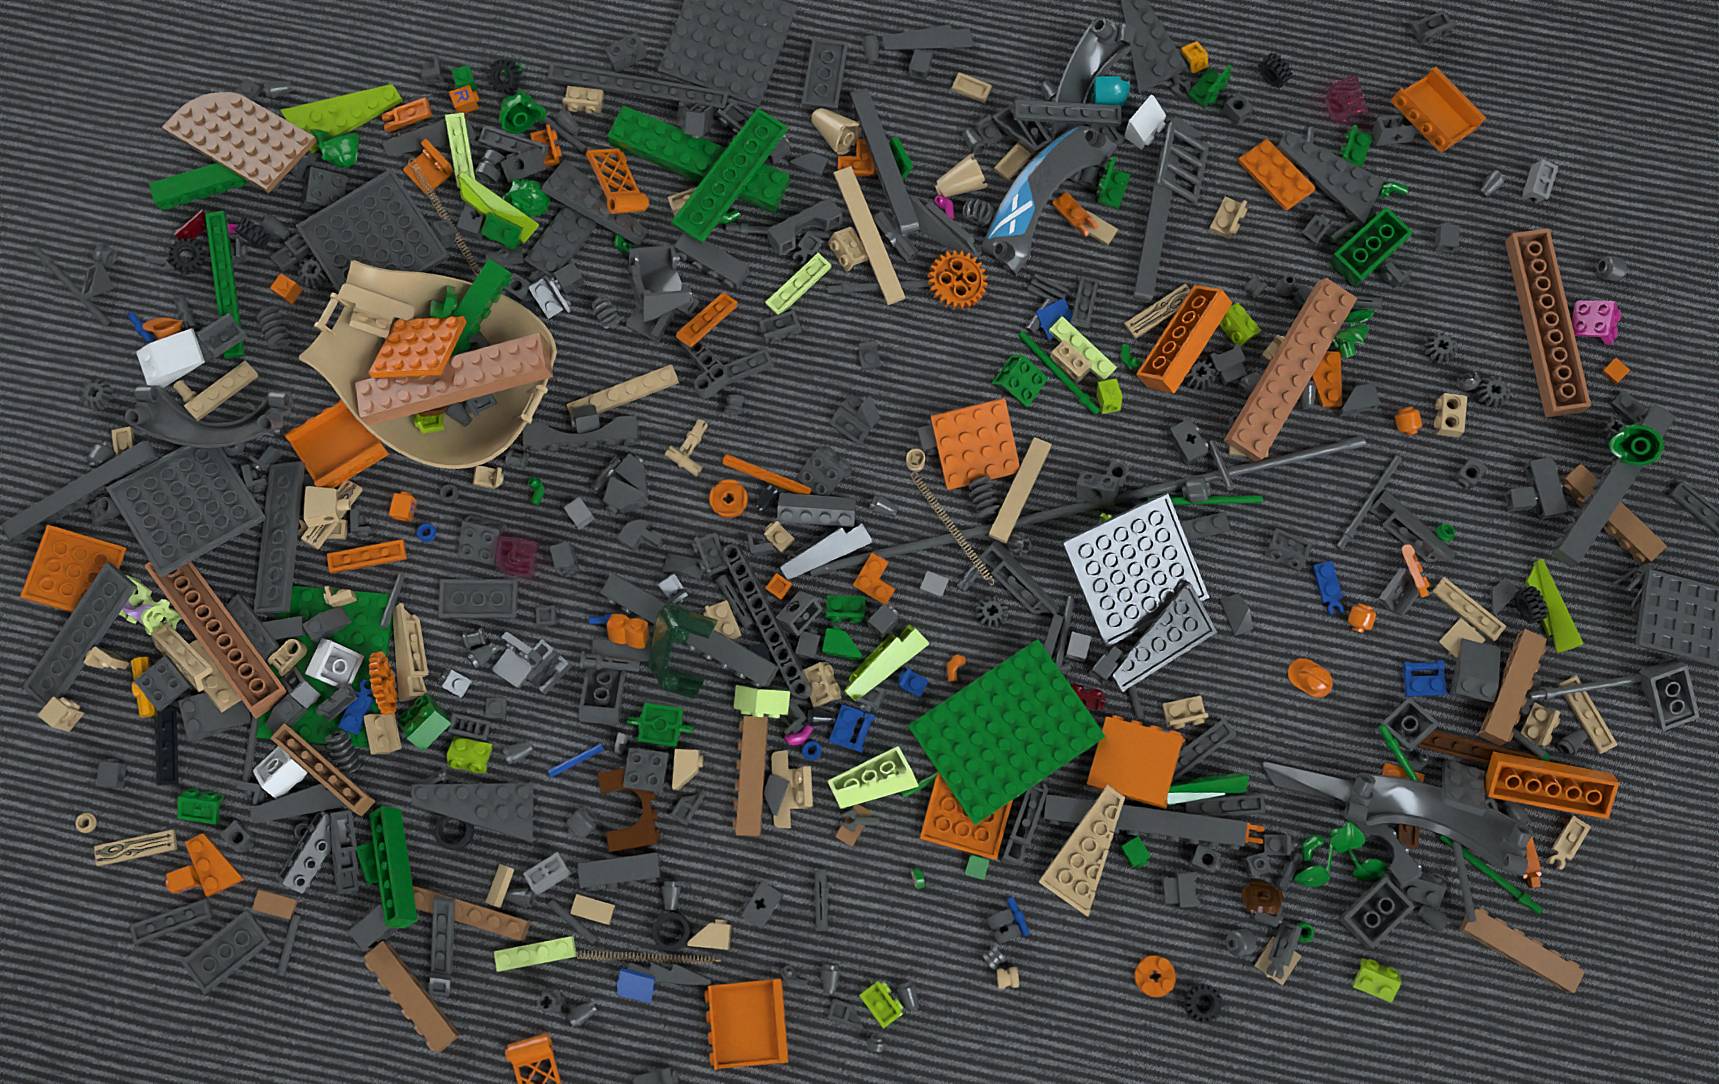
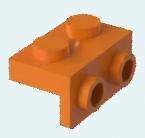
[530,124,562,167]

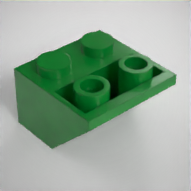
[398,693,451,751]

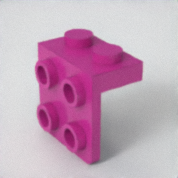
[1572,300,1621,345]

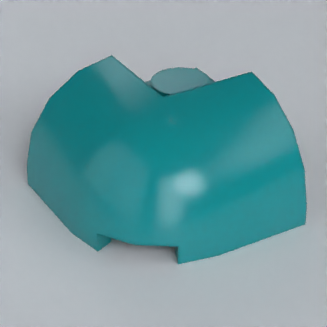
[1092,76,1130,109]

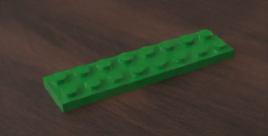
[671,108,788,244]

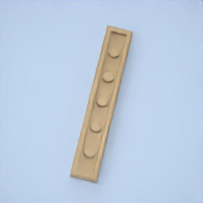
[989,437,1052,544]

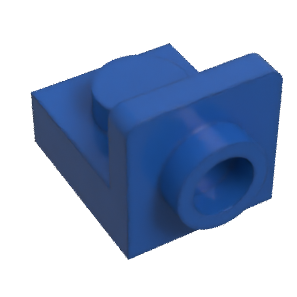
[898,668,929,698]

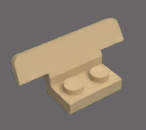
[337,284,415,339]
[771,750,813,829]

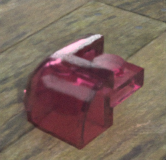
[1325,74,1368,124]
[496,536,539,578]

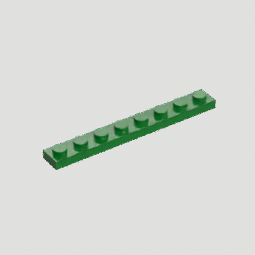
[205,211,245,359]

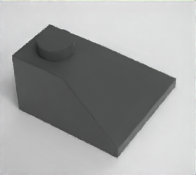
[603,476,650,514]

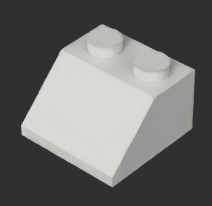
[1124,95,1166,150]
[305,638,364,688]
[253,746,308,799]

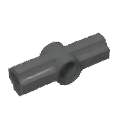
[873,210,919,262]
[537,991,566,1013]

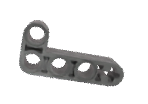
[676,326,729,399]

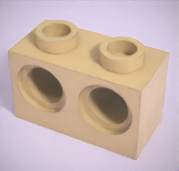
[1050,340,1092,384]
[1434,393,1467,437]
[37,697,84,732]

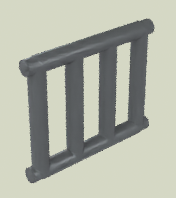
[1157,122,1209,206]

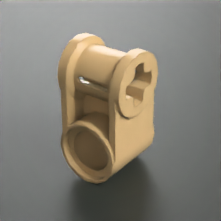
[267,639,307,676]

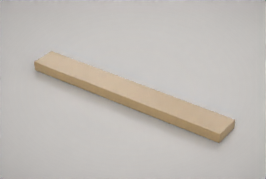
[834,166,905,305]

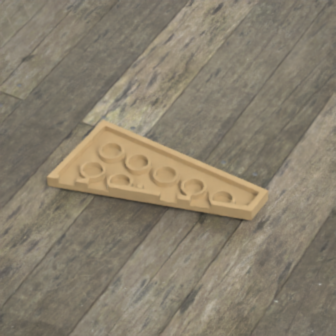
[1039,785,1125,917]

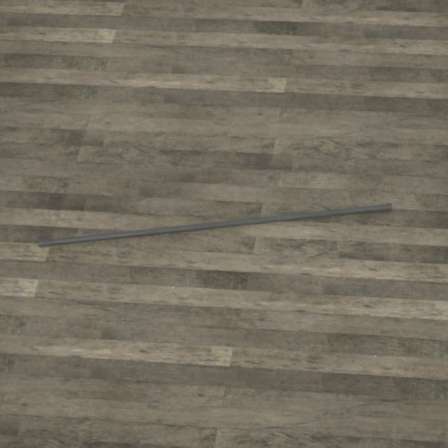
[810,435,1366,577]

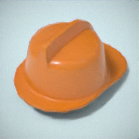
[142,318,183,340]
[1288,659,1333,698]

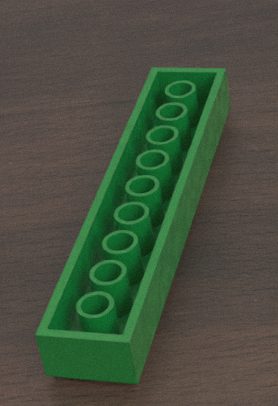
[607,105,790,214]

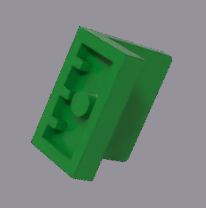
[1187,65,1232,109]
[1096,156,1131,210]
[992,354,1048,407]

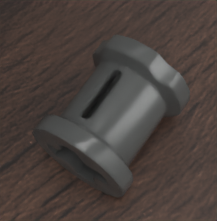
[505,449,529,469]
[463,628,487,649]

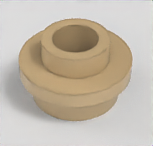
[76,813,97,833]

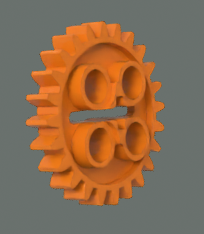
[927,250,988,310]
[369,651,398,715]

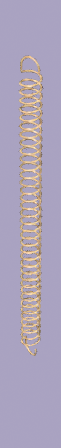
[408,159,481,275]
[911,472,994,585]
[576,950,721,965]

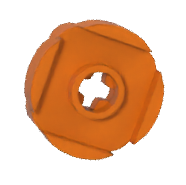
[709,480,748,518]
[1134,956,1176,997]

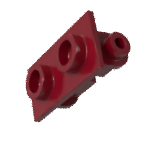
[174,210,207,242]
[1071,684,1106,710]

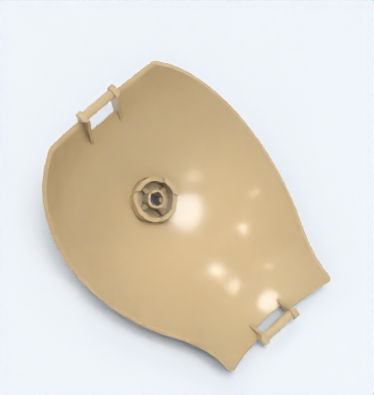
[299,260,557,469]

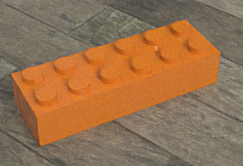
[1136,285,1232,394]
[1484,752,1619,819]

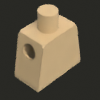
[304,486,351,528]

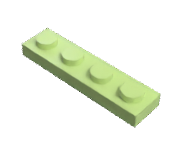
[445,112,475,189]
[765,253,831,315]
[1049,316,1117,381]
[494,936,577,972]

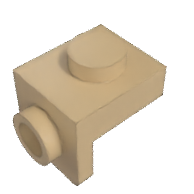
[472,466,504,489]

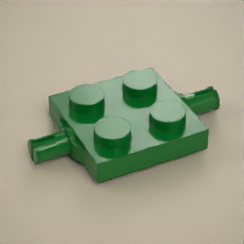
[627,703,694,748]

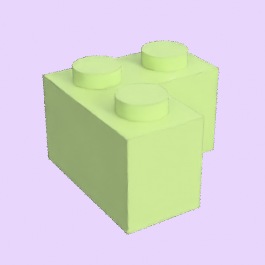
[734,685,790,718]

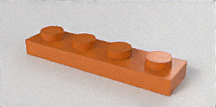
[676,292,738,348]
[327,539,407,574]

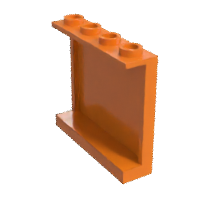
[1390,67,1486,153]
[285,399,389,488]
[1087,715,1185,809]
[705,979,789,1070]

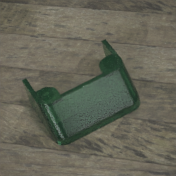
[648,604,718,700]

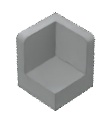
[564,497,595,530]
[920,571,949,597]
[1065,632,1091,662]

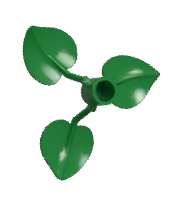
[1333,309,1375,358]
[1293,821,1388,887]

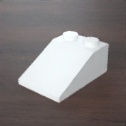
[136,329,205,388]

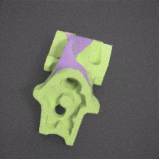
[119,575,182,635]

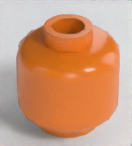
[1394,406,1423,436]
[1348,603,1376,633]

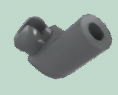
[782,966,808,990]

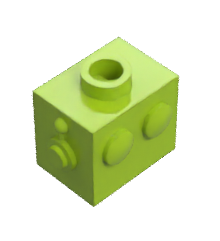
[1097,378,1123,414]

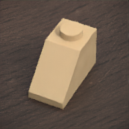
[672,749,703,791]
[687,919,732,950]

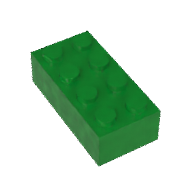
[1329,207,1413,288]

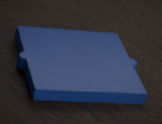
[1035,299,1077,340]
[616,968,655,1003]

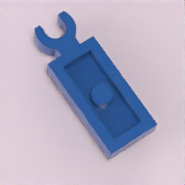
[1312,561,1343,616]
[338,680,374,735]

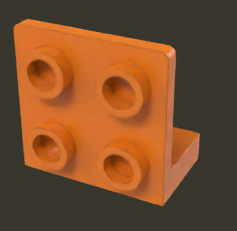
[403,139,455,195]

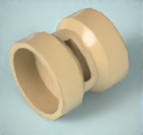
[906,449,925,472]
[996,967,1019,989]

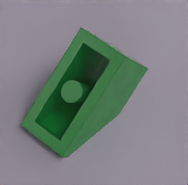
[822,626,862,661]

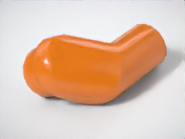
[946,654,966,682]

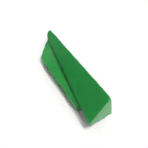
[1167,772,1249,805]

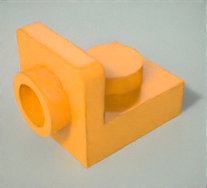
[1181,41,1208,73]

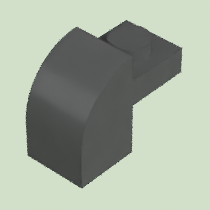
[616,520,663,552]

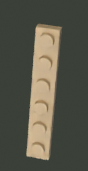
[566,364,679,417]

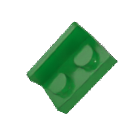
[1339,125,1373,168]
[826,595,866,623]
[177,789,224,825]

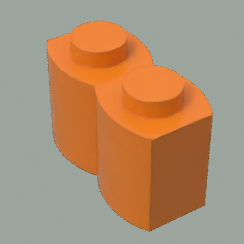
[607,614,650,649]

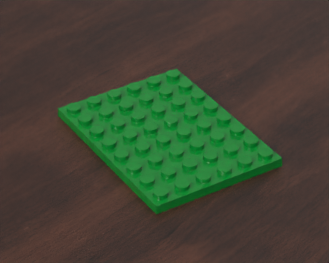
[256,586,393,748]
[908,639,1106,826]

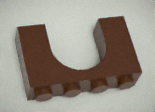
[598,768,661,853]

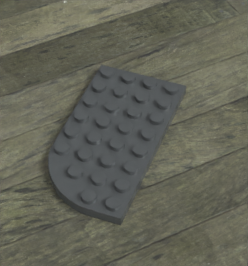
[1635,569,1719,667]

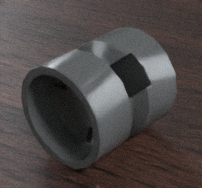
[475,149,506,184]
[987,908,1022,945]

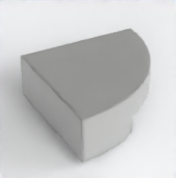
[614,733,628,755]

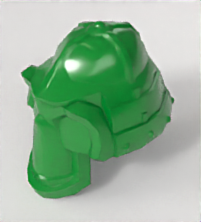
[499,90,547,134]
[310,129,360,168]
[502,179,550,217]
[1609,424,1664,467]

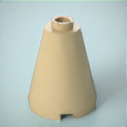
[812,108,861,155]
[935,153,988,197]

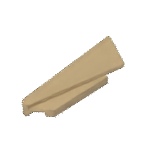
[392,603,429,702]

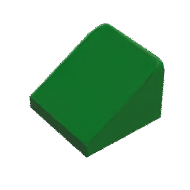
[965,854,990,880]

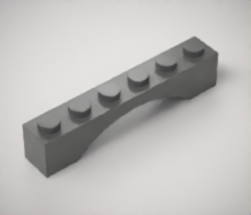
[523,415,639,452]

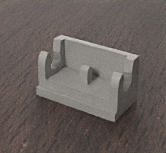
[1521,159,1559,203]
[523,852,572,895]

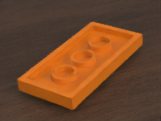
[1238,139,1315,211]

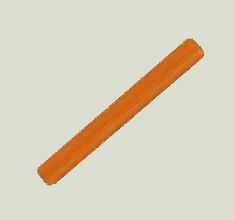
[723,454,811,495]

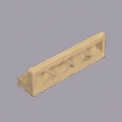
[150,623,213,692]

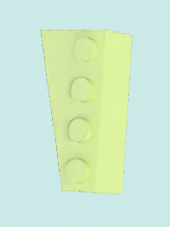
[828,746,919,809]

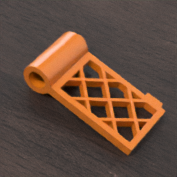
[586,148,649,214]
[505,1032,562,1084]

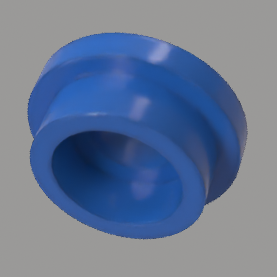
[417,523,436,542]
[802,741,821,761]

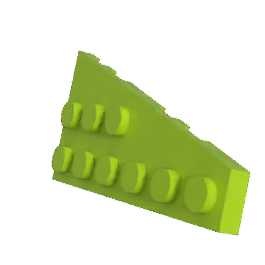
[281,84,403,153]

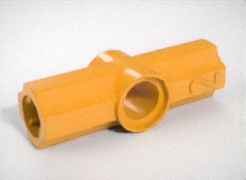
[131,657,155,718]

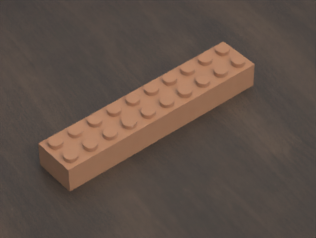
[1505,228,1591,417]
[1224,278,1357,461]
[355,333,553,426]
[144,562,288,719]

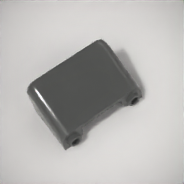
[629,245,692,322]

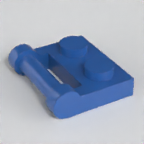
[1403,660,1447,697]
[829,704,875,753]

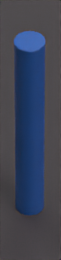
[548,743,604,777]

